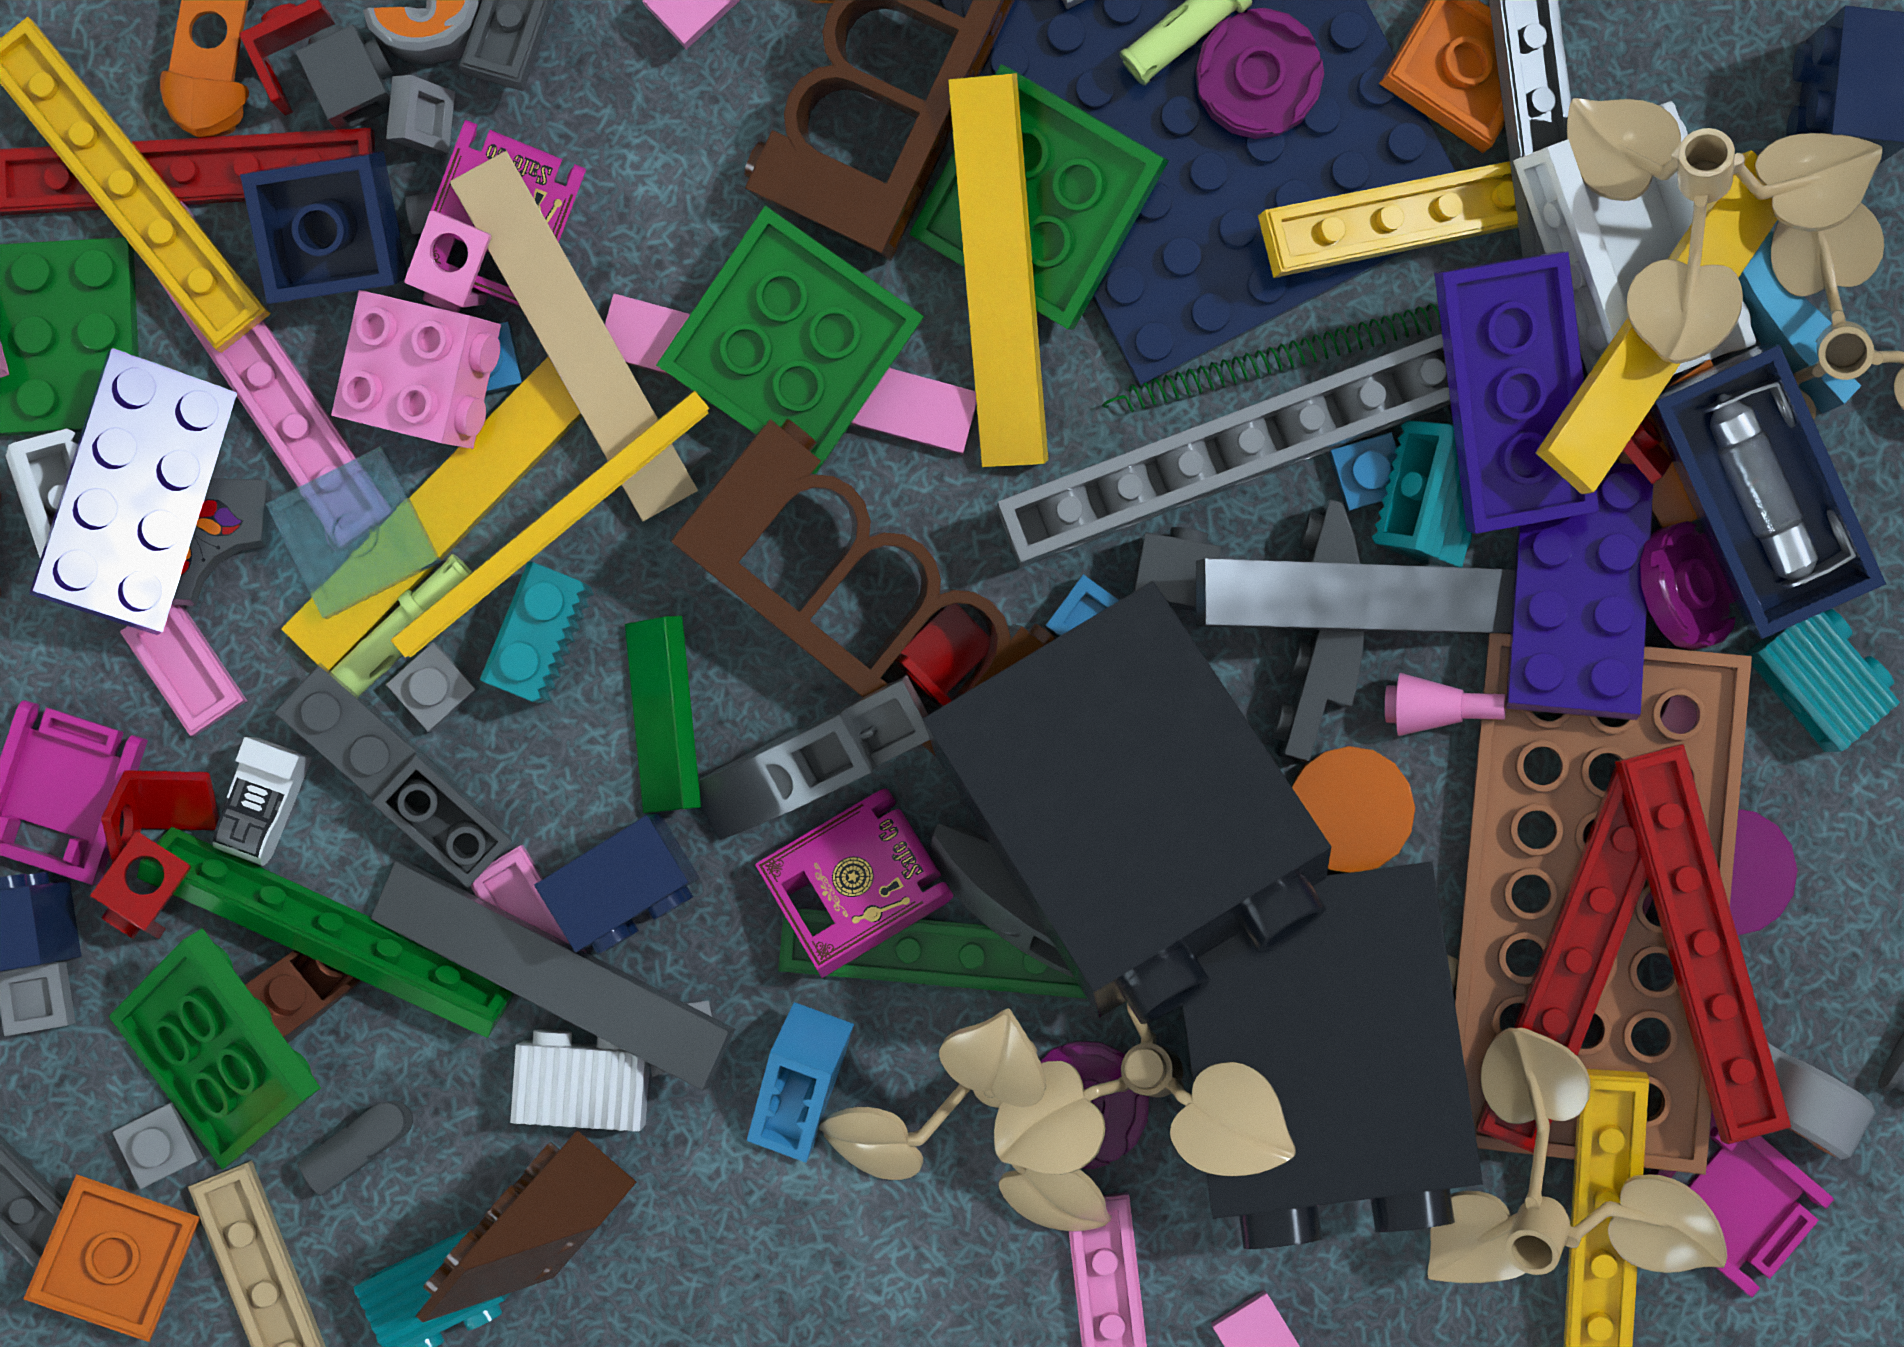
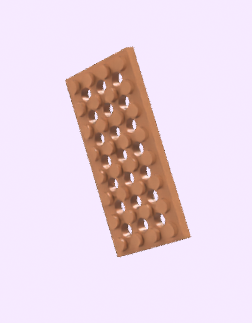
[1454,633,1752,1175]

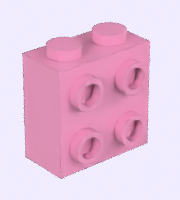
[331,290,501,449]

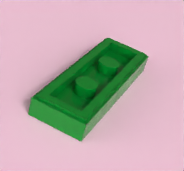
[625,616,701,813]

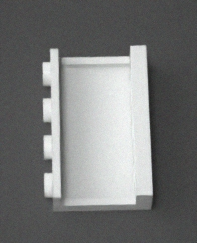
[1513,101,1756,375]

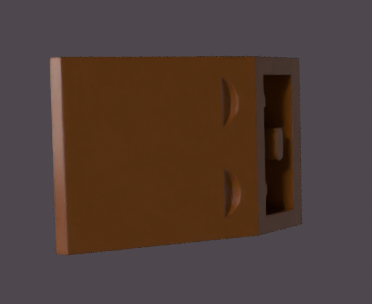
[416,1130,637,1323]

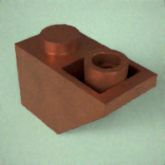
[245,950,361,1043]

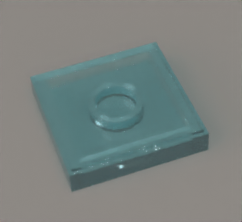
[266,446,441,619]

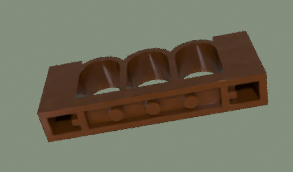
[744,0,1015,261]
[670,419,1056,757]

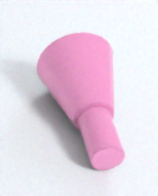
[1385,673,1506,736]

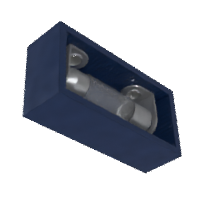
[1649,343,1886,639]

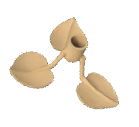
[1567,98,1882,364]
[1771,203,1904,420]
[994,1003,1296,1176]
[819,1008,1112,1231]
[1428,1027,1727,1283]

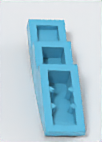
[1738,230,1862,414]

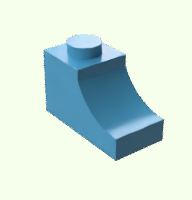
[747,1002,854,1163]

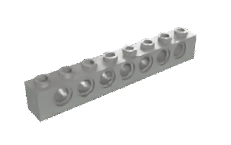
[996,334,1451,568]

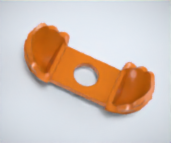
[160,0,249,138]

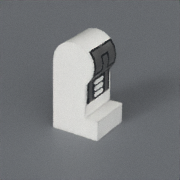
[213,737,313,866]

